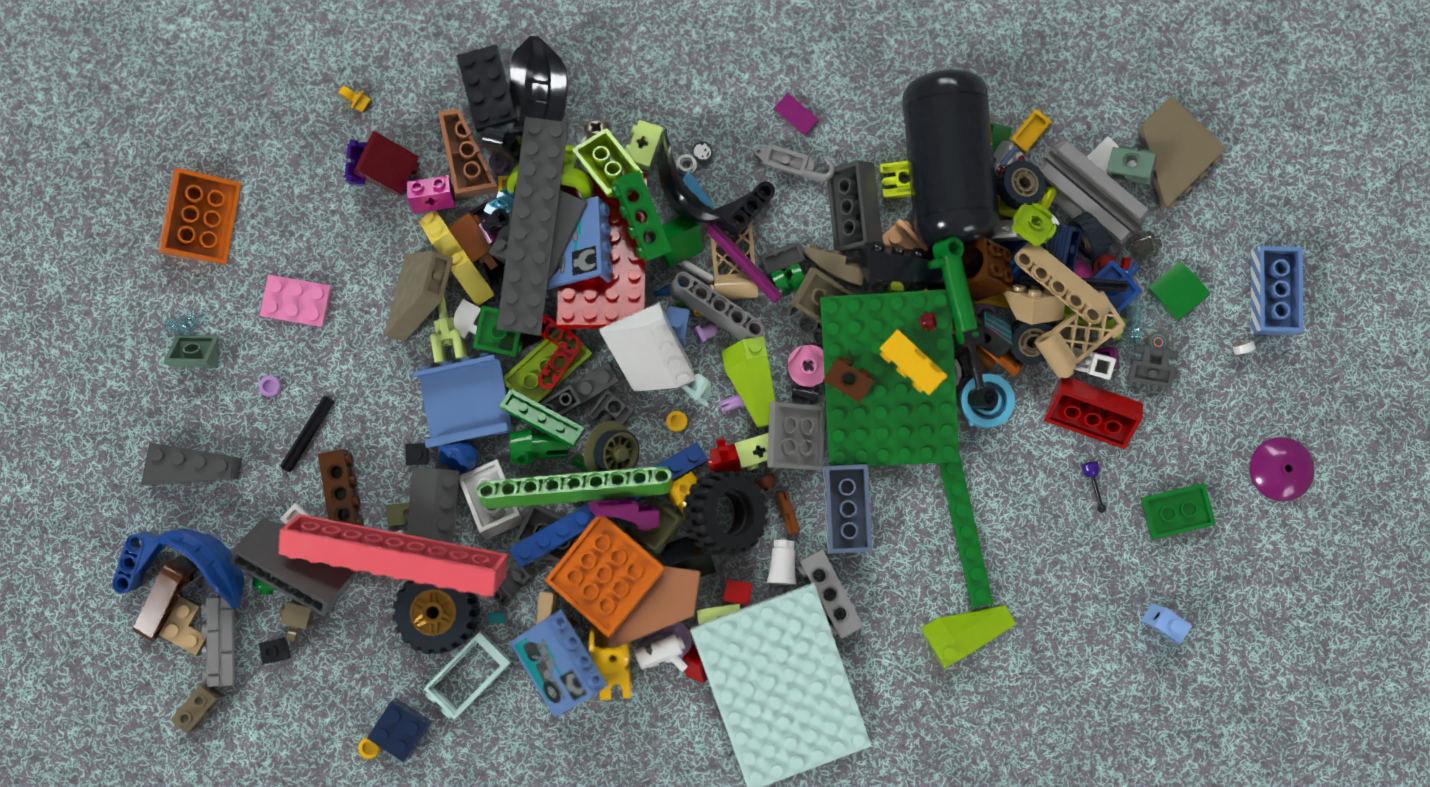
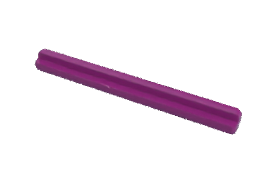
[705,222,782,303]

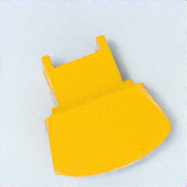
[589,624,632,700]

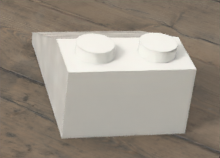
[459,459,524,540]

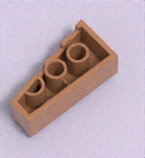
[438,109,498,200]

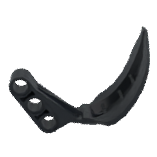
[482,36,568,164]
[658,129,775,235]

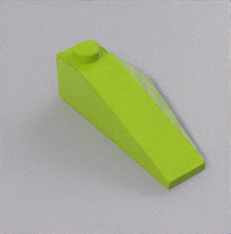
[920,605,1016,668]

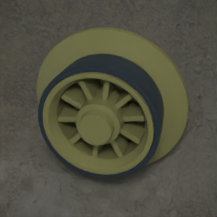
[584,421,640,472]

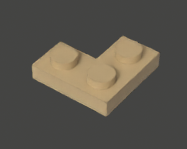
[159,596,206,656]

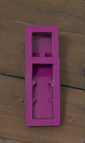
[590,498,659,531]

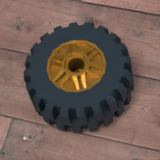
[392,580,480,655]

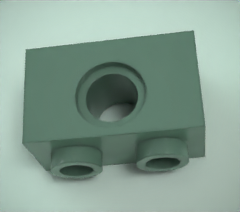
[1107,146,1157,185]

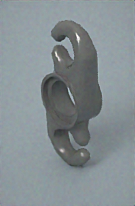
[787,305,823,347]

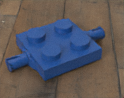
[1093,260,1142,320]

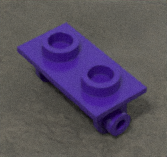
[344,140,367,184]

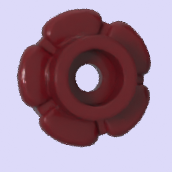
[920,311,937,332]

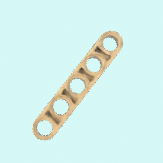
[1015,242,1111,324]

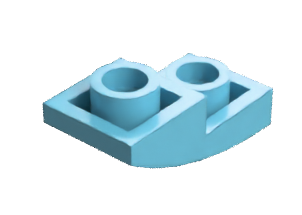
[484,187,516,215]

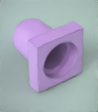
[693,324,717,345]

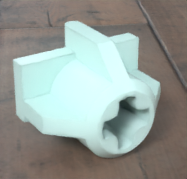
[680,373,712,406]

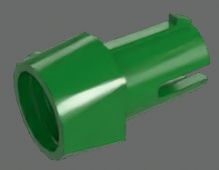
[509,429,568,465]

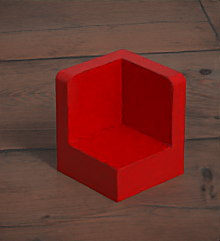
[723,579,753,605]
[682,644,708,683]

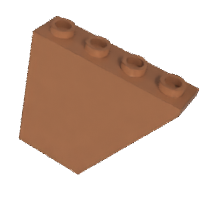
[605,566,701,648]

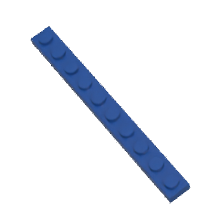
[509,442,708,569]

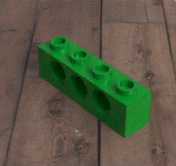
[611,170,672,263]

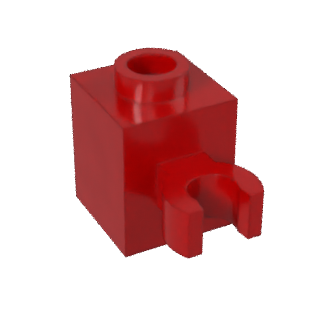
[707,438,742,473]

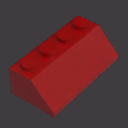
[1044,377,1143,449]

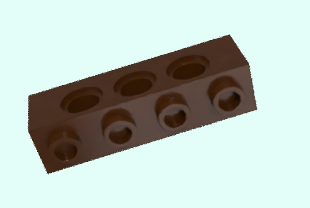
[318,449,364,526]

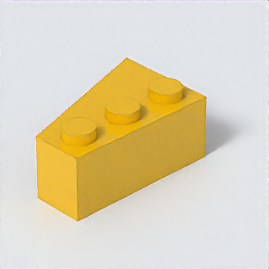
[879,329,947,395]

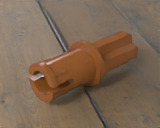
[775,491,800,535]

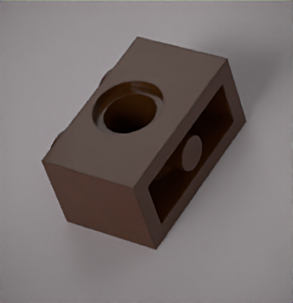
[823,356,874,403]

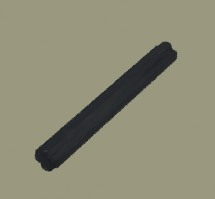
[1019,273,1128,292]

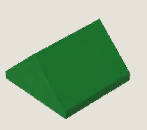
[647,215,703,268]

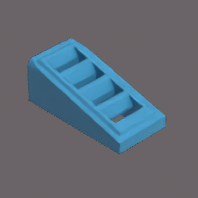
[682,171,714,210]

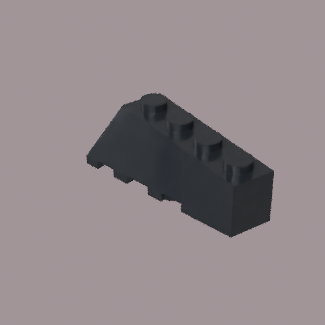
[858,241,944,287]

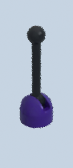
[1081,461,1106,513]

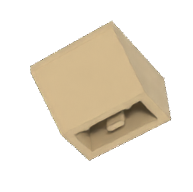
[1004,285,1065,325]

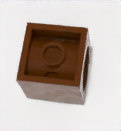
[961,237,1013,301]

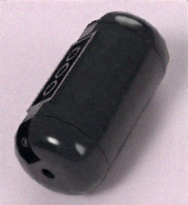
[902,69,1000,248]

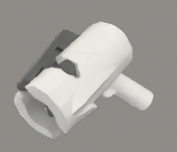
[634,633,688,672]

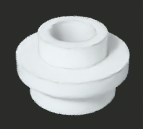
[676,154,697,175]

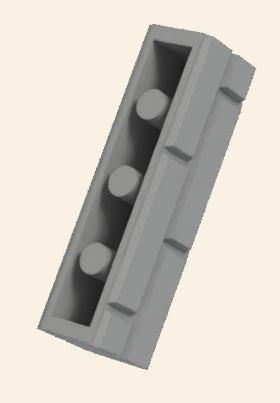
[202,597,235,687]

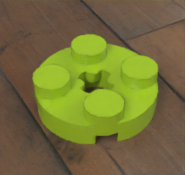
[1012,203,1056,246]

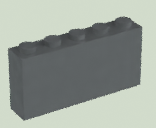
[230,517,356,616]

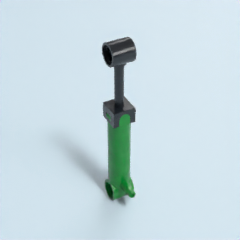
[928,237,998,409]

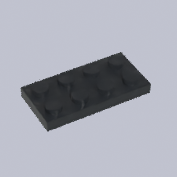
[456,44,518,132]

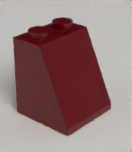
[353,131,420,196]

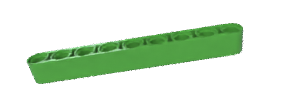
[476,466,673,509]

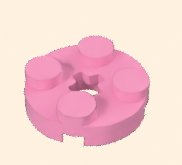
[787,345,825,388]

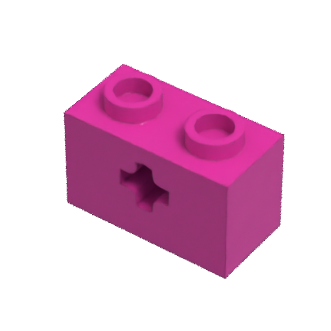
[407,175,456,214]

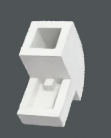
[454,299,481,341]
[1072,347,1116,380]

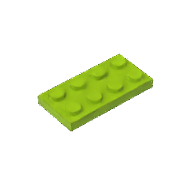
[504,329,593,403]

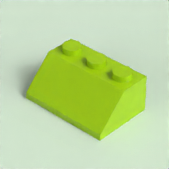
[571,128,644,197]

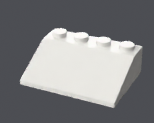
[599,303,696,391]

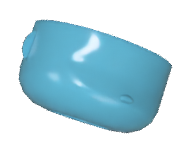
[958,374,1015,429]

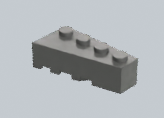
[141,443,242,486]

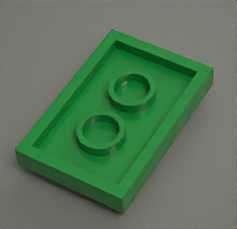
[1140,483,1216,540]

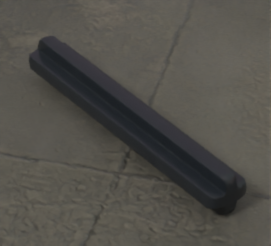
[280,396,334,472]

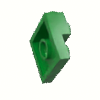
[473,306,523,357]

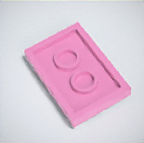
[260,275,332,328]

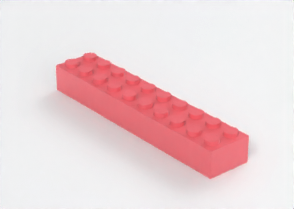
[279,514,508,597]

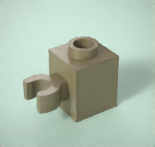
[279,601,315,642]

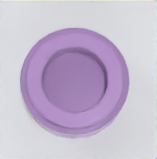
[259,376,282,397]

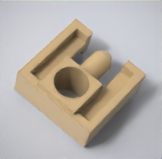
[536,590,558,625]

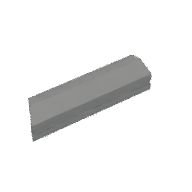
[1036,141,1148,244]

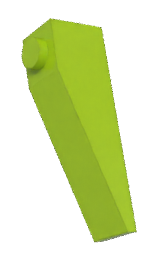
[721,336,775,428]

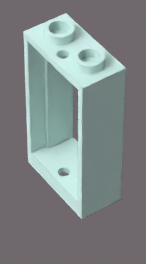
[423,631,513,720]

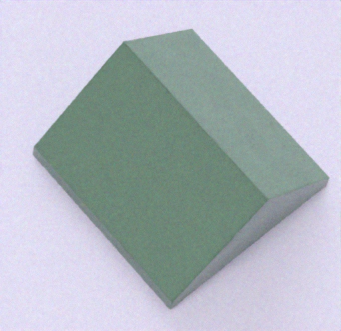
[164,335,219,368]

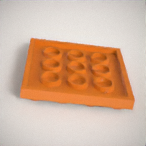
[544,516,667,638]

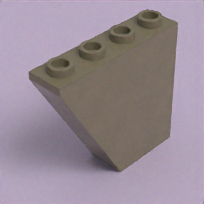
[1137,96,1226,211]
[384,251,453,341]

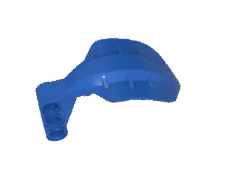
[112,528,244,609]

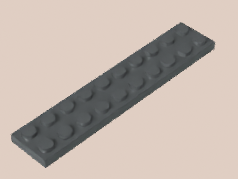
[497,117,569,335]

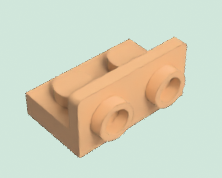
[882,219,929,252]

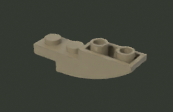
[803,245,883,289]

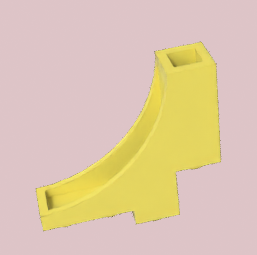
[418,210,494,307]

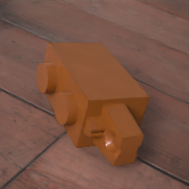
[448,213,500,270]

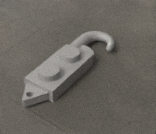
[753,144,835,182]

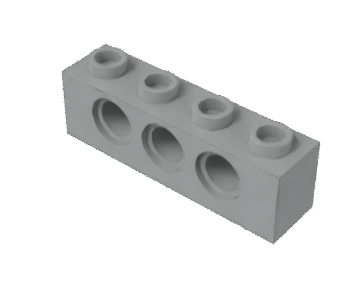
[797,549,864,639]

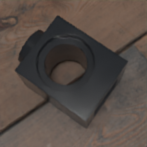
[258,637,291,665]

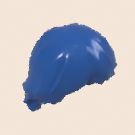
[439,441,479,473]

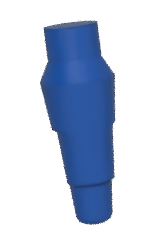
[653,282,684,297]

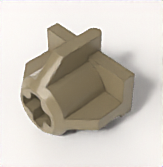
[580,120,611,144]

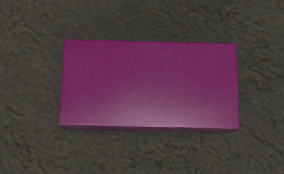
[774,92,819,136]

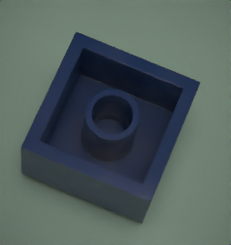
[367,698,432,763]

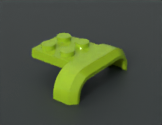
[507,145,594,200]

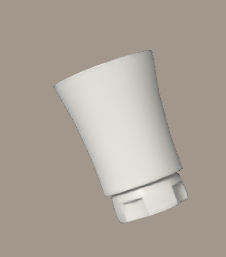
[767,540,797,585]

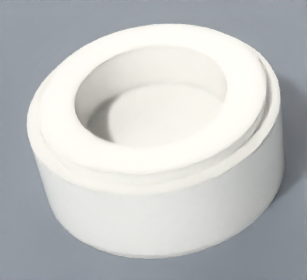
[1232,341,1256,355]

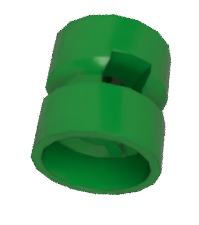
[770,263,804,298]

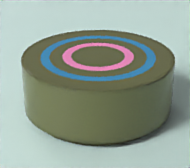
[1146,332,1169,349]

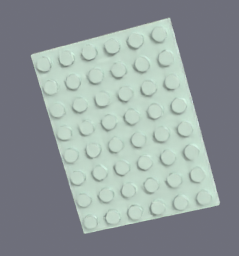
[690,583,872,787]

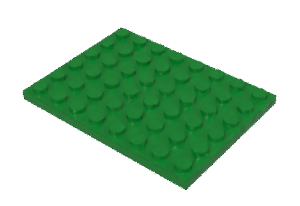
[820,289,959,466]

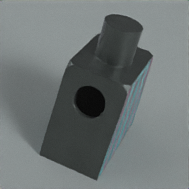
[975,309,1013,359]

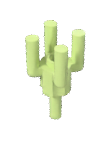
[430,295,468,366]

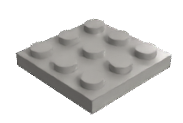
[767,402,825,471]

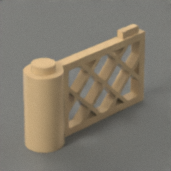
[705,219,758,300]
[1034,291,1125,378]

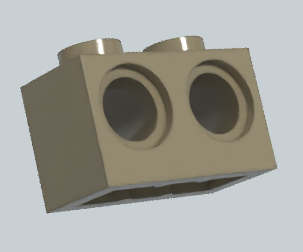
[170,683,224,734]

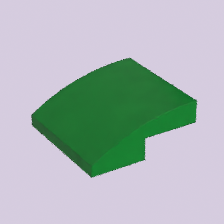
[1148,261,1210,322]

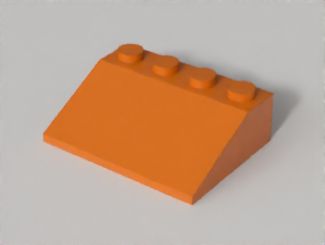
[157,167,241,265]

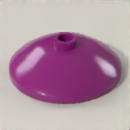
[1249,437,1314,501]

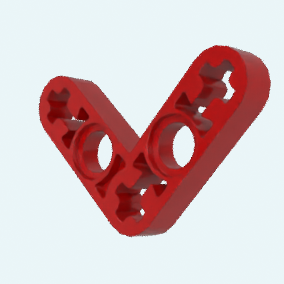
[538,314,582,390]

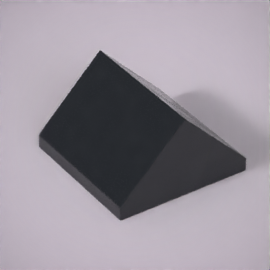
[664,536,716,577]

